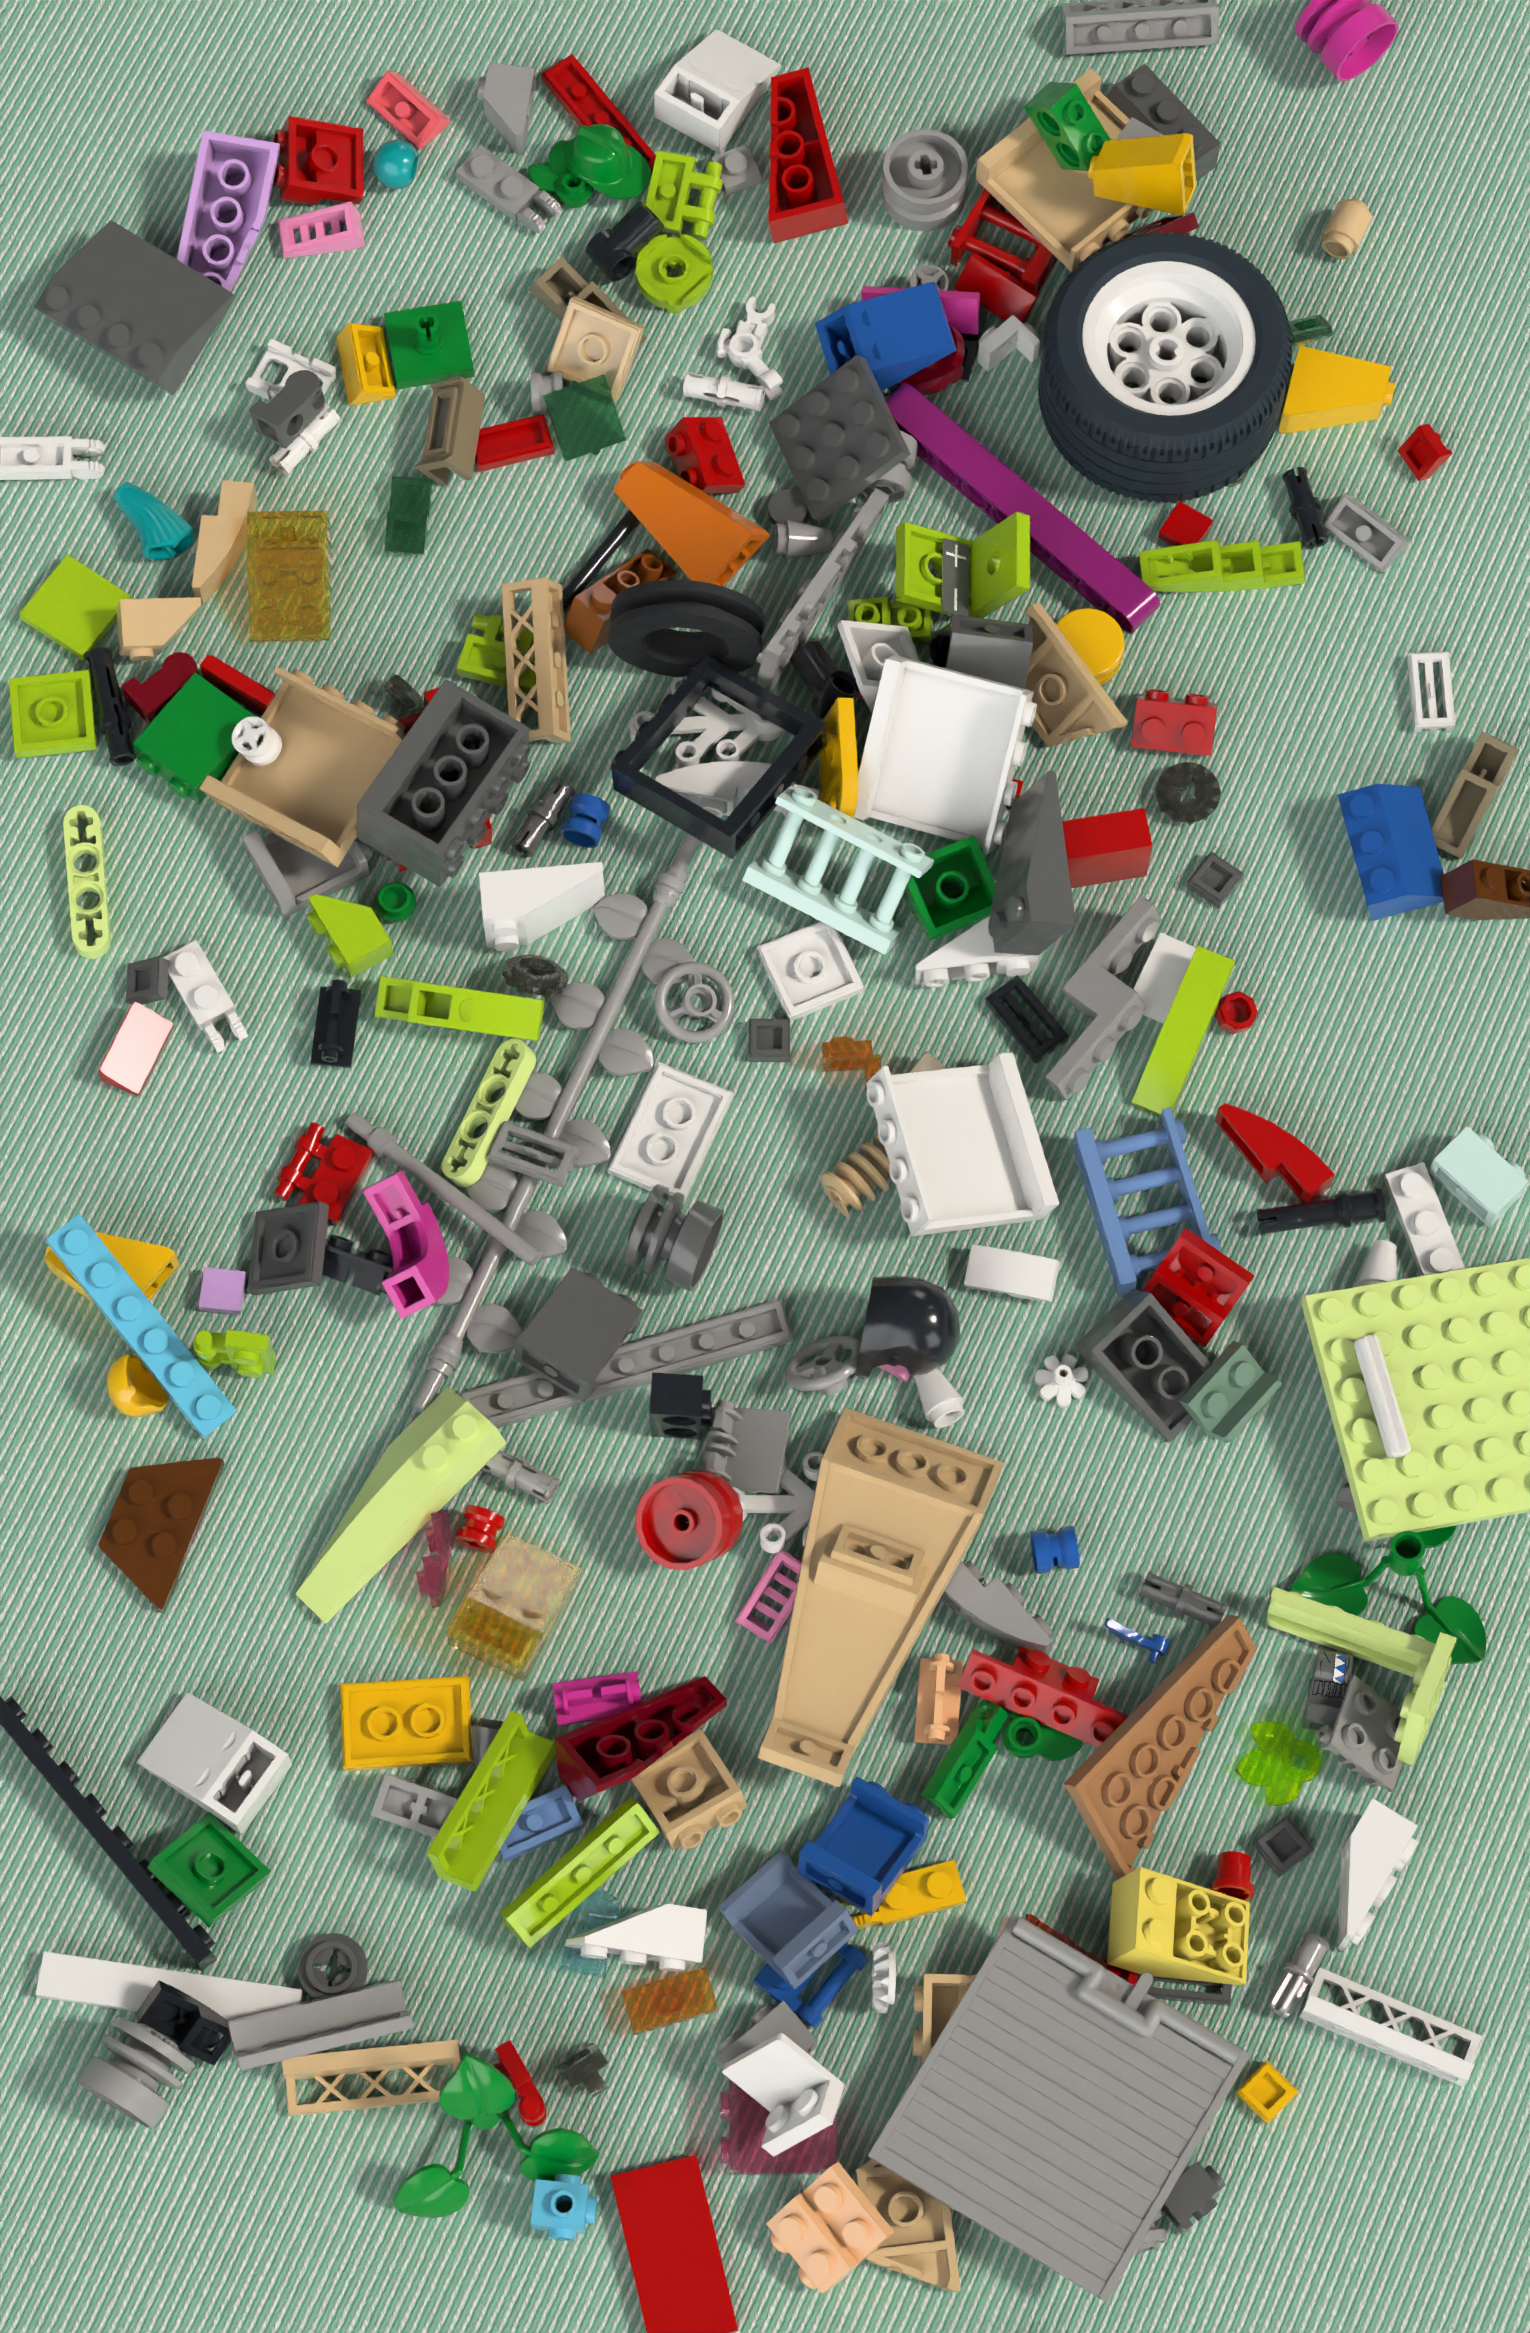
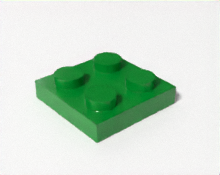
[147,1812,271,1927]

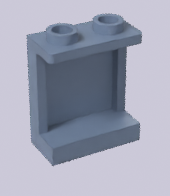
[719,1850,859,1990]

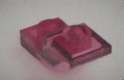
[416,1510,453,1608]

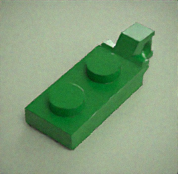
[921,1700,1009,1820]

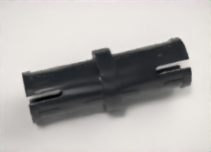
[1282,467,1329,549]

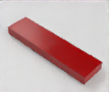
[541,54,656,176]

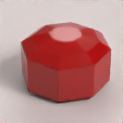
[1215,991,1258,1034]

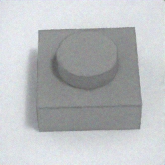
[711,144,762,196]

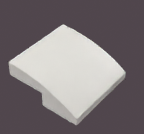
[1133,932,1236,1024]

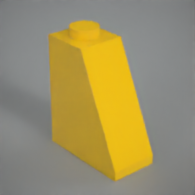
[1088,133,1197,216]
[1278,345,1396,434]
[44,1231,180,1304]

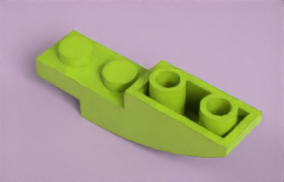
[374,976,545,1041]

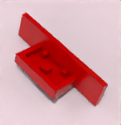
[957,1646,1129,1747]

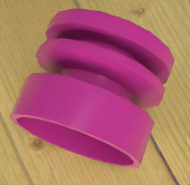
[1295,0,1399,82]

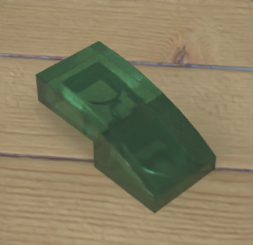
[1289,314,1333,347]
[384,476,433,555]

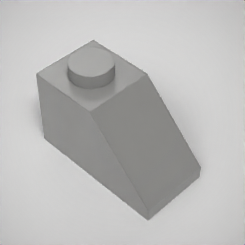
[477,62,536,155]

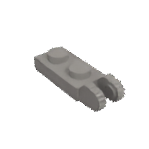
[456,145,562,234]

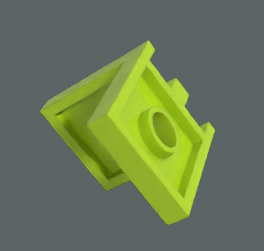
[895,512,1030,618]

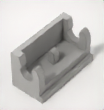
[371,1774,459,1837]

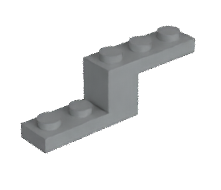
[1045,896,1162,1101]

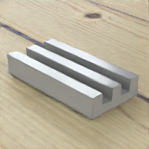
[487,1121,581,1188]

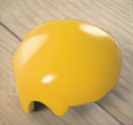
[106,1354,167,1418]

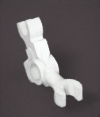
[717,296,783,401]

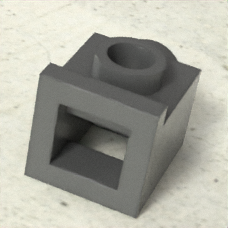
[1161,2161,1226,2235]

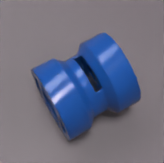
[560,793,611,848]
[1030,1526,1080,1574]

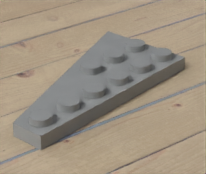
[752,488,889,692]

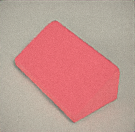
[365,70,451,150]

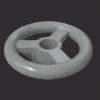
[654,962,734,1043]
[785,1336,861,1395]

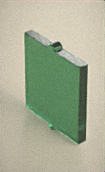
[543,374,626,461]

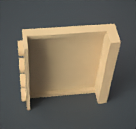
[975,68,1154,272]
[199,666,406,868]

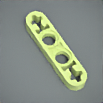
[63,805,111,959]
[442,1038,536,1187]

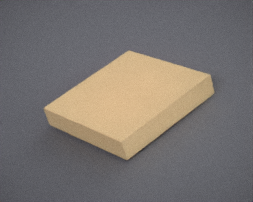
[545,296,645,402]

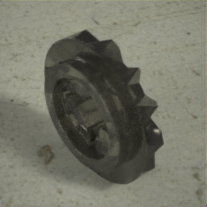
[1155,762,1221,825]
[502,955,568,998]

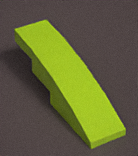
[1139,540,1306,592]
[1131,945,1236,1117]

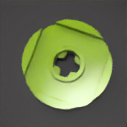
[635,234,713,313]

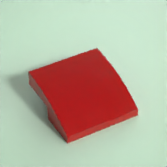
[1142,1228,1255,1347]

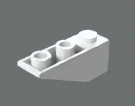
[914,917,1038,987]
[565,1904,707,1972]

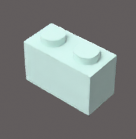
[1428,1126,1529,1228]

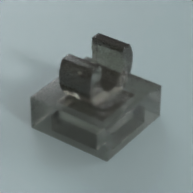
[556,2042,608,2098]

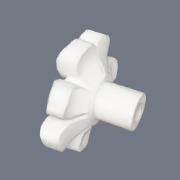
[1035,1354,1088,1408]

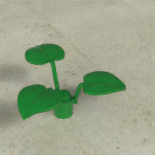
[1290,1525,1487,1665]
[394,2052,599,2218]

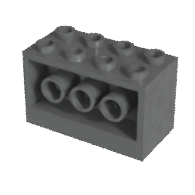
[357,679,531,887]

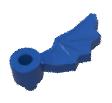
[1104,1618,1170,1664]

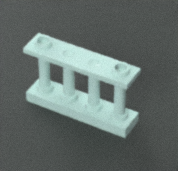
[742,786,934,955]

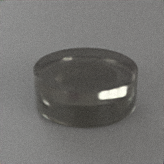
[384,673,423,711]

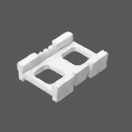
[245,339,336,400]

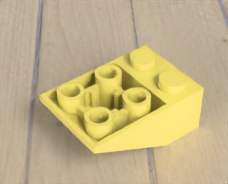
[1107,1867,1250,1985]

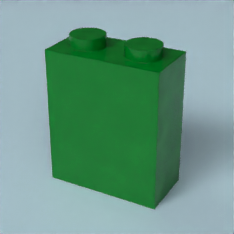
[133,673,256,804]

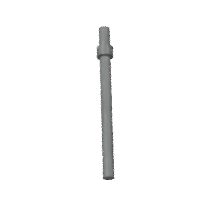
[345,1112,542,1266]

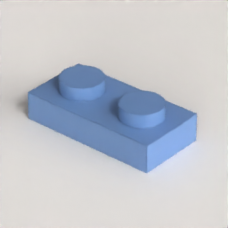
[500,1785,584,1862]

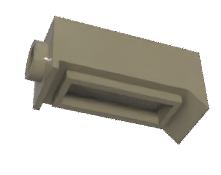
[413,376,485,486]

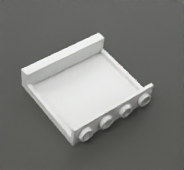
[854,655,1037,854]
[866,1052,1059,1236]

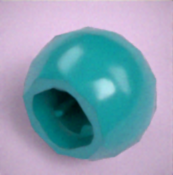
[372,140,419,189]

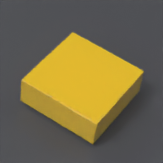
[1235,2060,1299,2125]

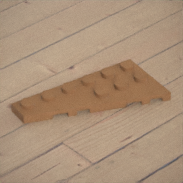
[1064,1614,1257,1879]

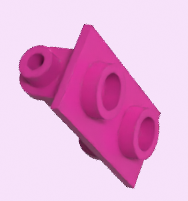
[552,1671,642,1726]

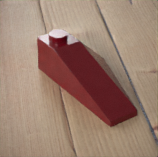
[555,1676,727,1801]

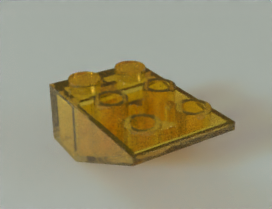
[247,510,331,642]
[446,1532,583,1682]

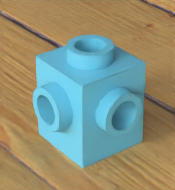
[530,2174,597,2241]

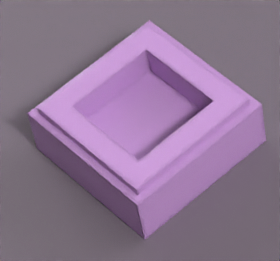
[198,1267,247,1315]

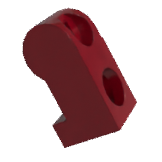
[121,652,199,725]

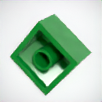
[903,835,996,940]

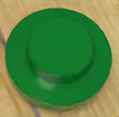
[375,882,416,922]

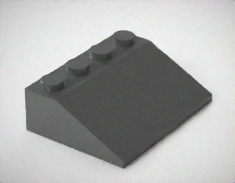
[34,220,236,396]

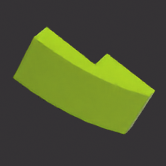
[849,596,934,643]

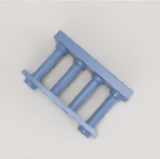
[1072,1107,1222,1297]

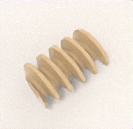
[821,1133,890,1219]

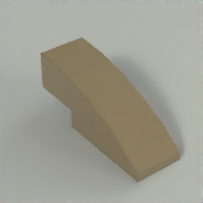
[529,256,647,345]
[1431,732,1520,859]

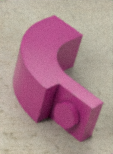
[363,1170,449,1319]

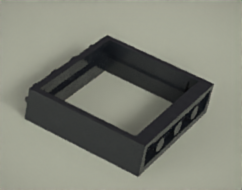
[611,655,827,859]

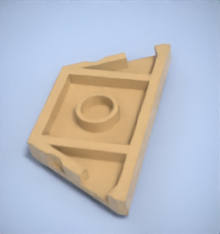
[1025,603,1128,747]
[856,2159,961,2293]

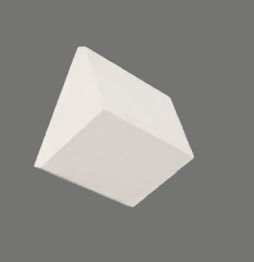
[837,620,919,714]

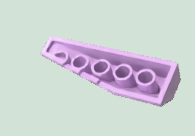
[177,130,280,365]

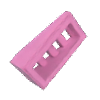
[278,201,365,258]
[735,1549,802,1644]

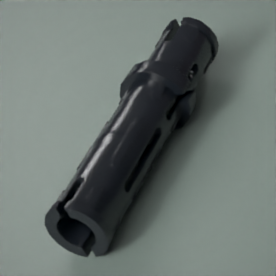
[86,647,136,766]

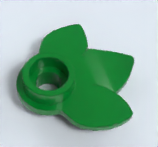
[528,140,594,208]
[1002,1710,1083,1761]

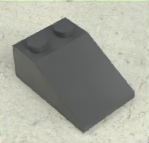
[1074,1289,1212,1442]

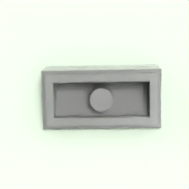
[1323,493,1412,573]

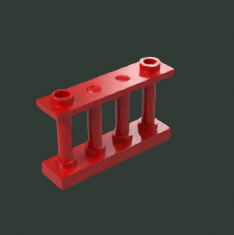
[948,188,1058,292]

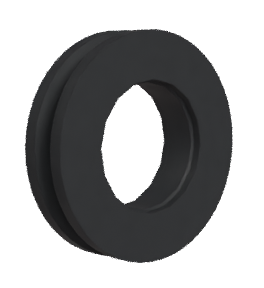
[608,580,764,677]

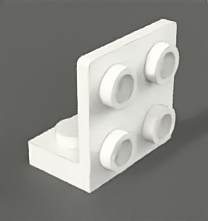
[722,2033,845,2157]

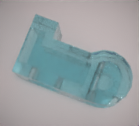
[561,1890,620,1978]

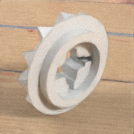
[872,1942,896,2013]

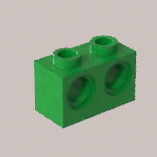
[1024,82,1111,171]

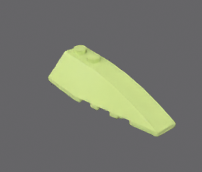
[296,1387,506,1624]

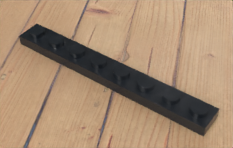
[0,1696,216,1970]

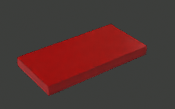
[610,2155,738,2333]

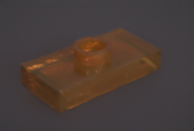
[622,1967,718,2036]

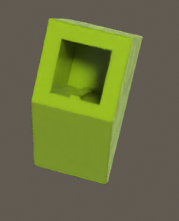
[306,894,394,978]

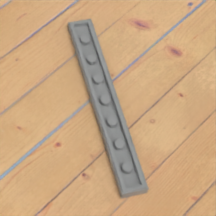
[459,1299,793,1429]

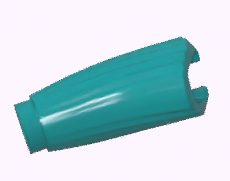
[113,482,197,561]

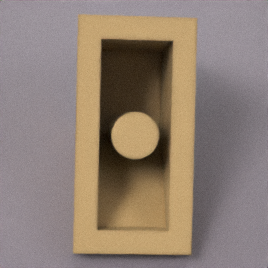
[116,597,201,661]

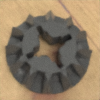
[298,1933,368,1999]

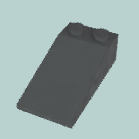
[988,771,1076,955]

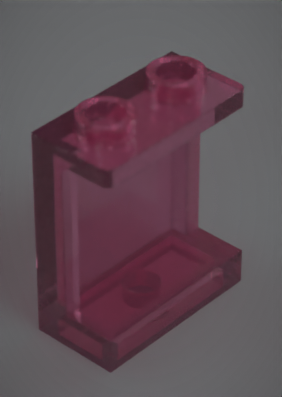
[721,2081,836,2175]

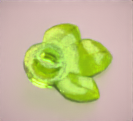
[1235,1721,1321,1806]

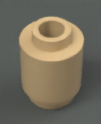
[1322,199,1373,259]

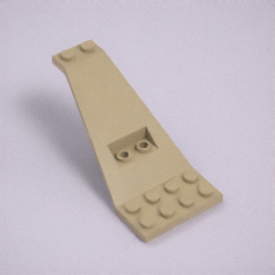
[758,1408,1004,1787]

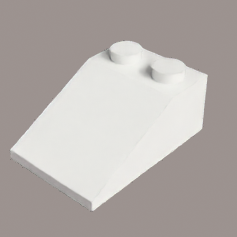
[479,862,605,952]

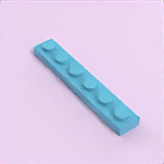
[45,1213,237,1439]

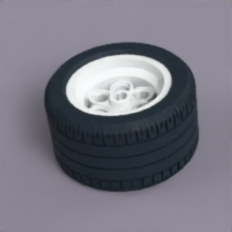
[1038,231,1292,503]

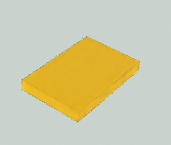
[340,1676,473,1772]

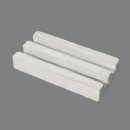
[1407,652,1456,733]

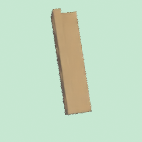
[501,577,571,744]
[282,2039,461,2117]

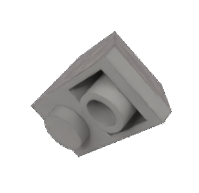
[716,2001,818,2071]

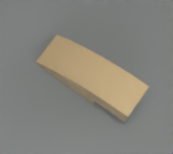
[192,480,258,605]

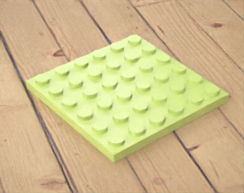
[1301,1258,1530,1542]

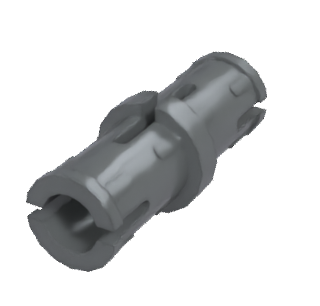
[510,777,575,857]
[1139,1571,1228,1628]

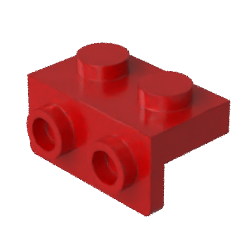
[665,417,746,493]
[1131,689,1217,756]

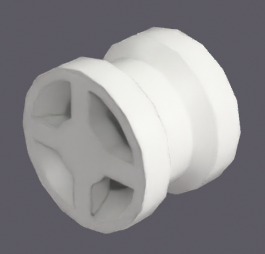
[232,716,282,766]

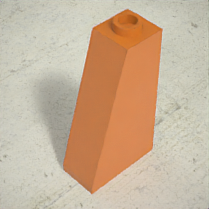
[612,461,770,587]

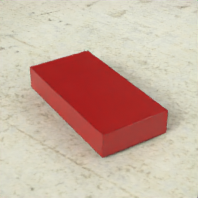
[953,253,1040,323]
[475,414,554,472]
[200,654,275,716]

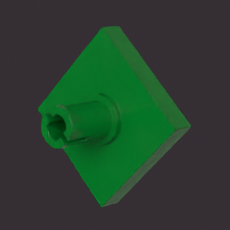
[384,301,475,389]

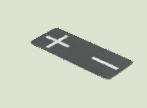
[942,538,970,616]

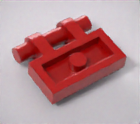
[273,1122,374,1227]
[492,2040,547,2128]

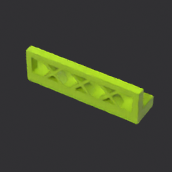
[427,1710,556,1892]
[500,1797,660,1949]

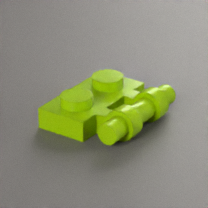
[645,150,723,240]
[456,613,536,693]
[193,1329,276,1378]

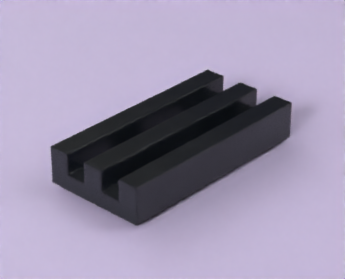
[985,975,1069,1064]

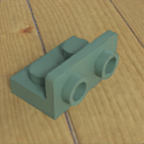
[1179,1341,1282,1443]

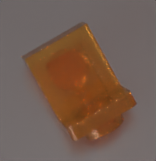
[822,1036,881,1092]

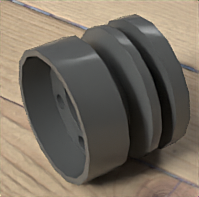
[624,1184,724,1291]

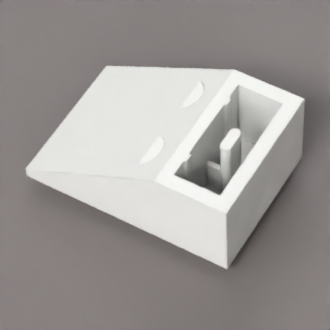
[654,29,781,154]
[137,1692,292,1835]
[1337,1798,1419,1952]

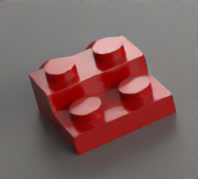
[273,116,364,206]

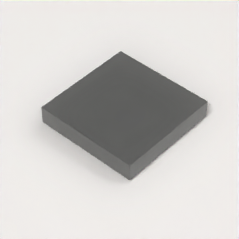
[248,1201,329,1295]

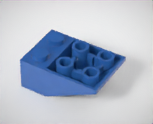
[815,282,957,392]

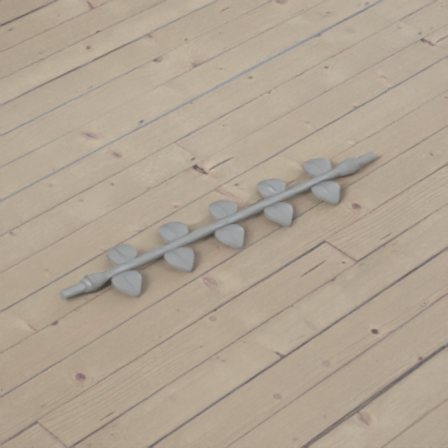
[412,833,700,1413]

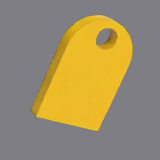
[819,697,858,818]

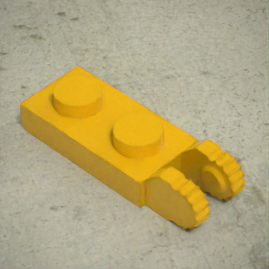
[839,1859,966,1930]

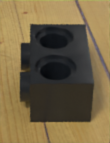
[649,1372,712,1440]

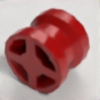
[455,1505,506,1553]

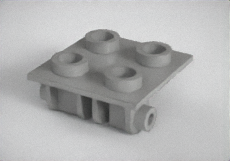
[701,1400,792,1493]
[1317,1675,1403,1792]

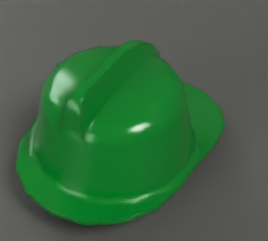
[564,124,651,200]

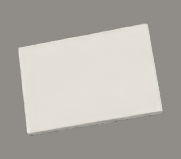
[608,1062,734,1204]

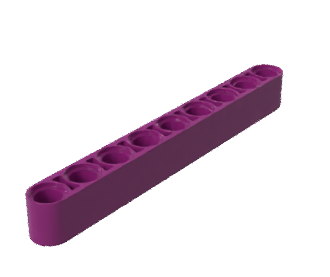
[885,382,1161,634]

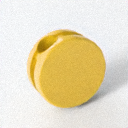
[1056,608,1125,685]

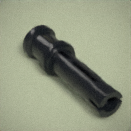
[1257,1185,1386,1236]

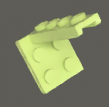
[1266,1587,1457,1766]

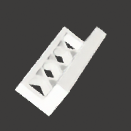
[1299,1967,1483,2087]

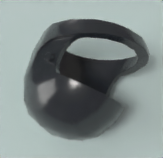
[855,1275,960,1379]

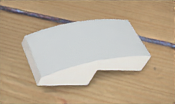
[964,1244,1060,1302]

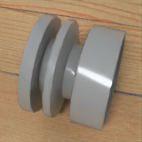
[76,2016,195,2130]

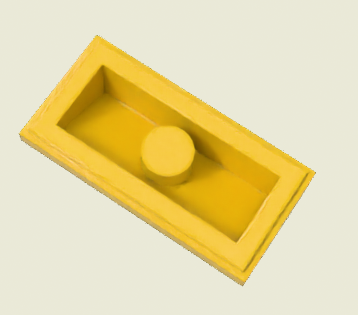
[336,323,396,405]

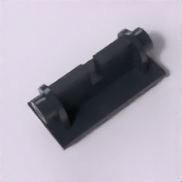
[310,979,361,1068]
[322,1234,393,1296]

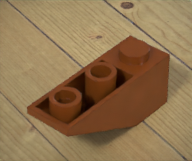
[564,549,677,654]

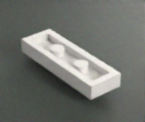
[1383,1162,1465,1276]

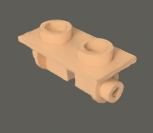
[914,1653,963,1746]

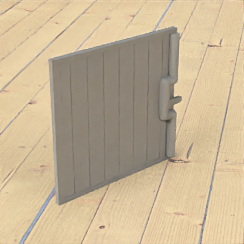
[868,1914,1251,2303]

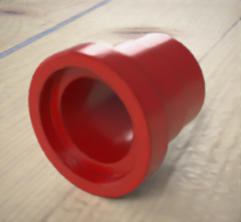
[1210,1851,1254,1901]

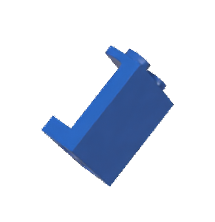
[798,1777,929,1917]

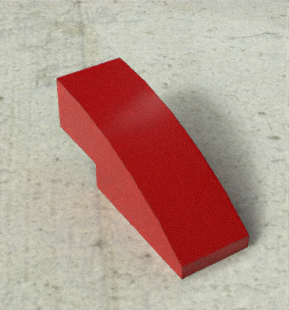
[1215,1103,1335,1203]

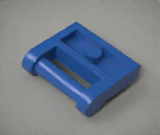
[753,1942,869,2030]

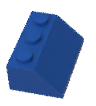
[1337,784,1444,921]

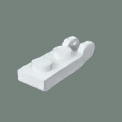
[0,436,105,480]
[163,940,248,1053]

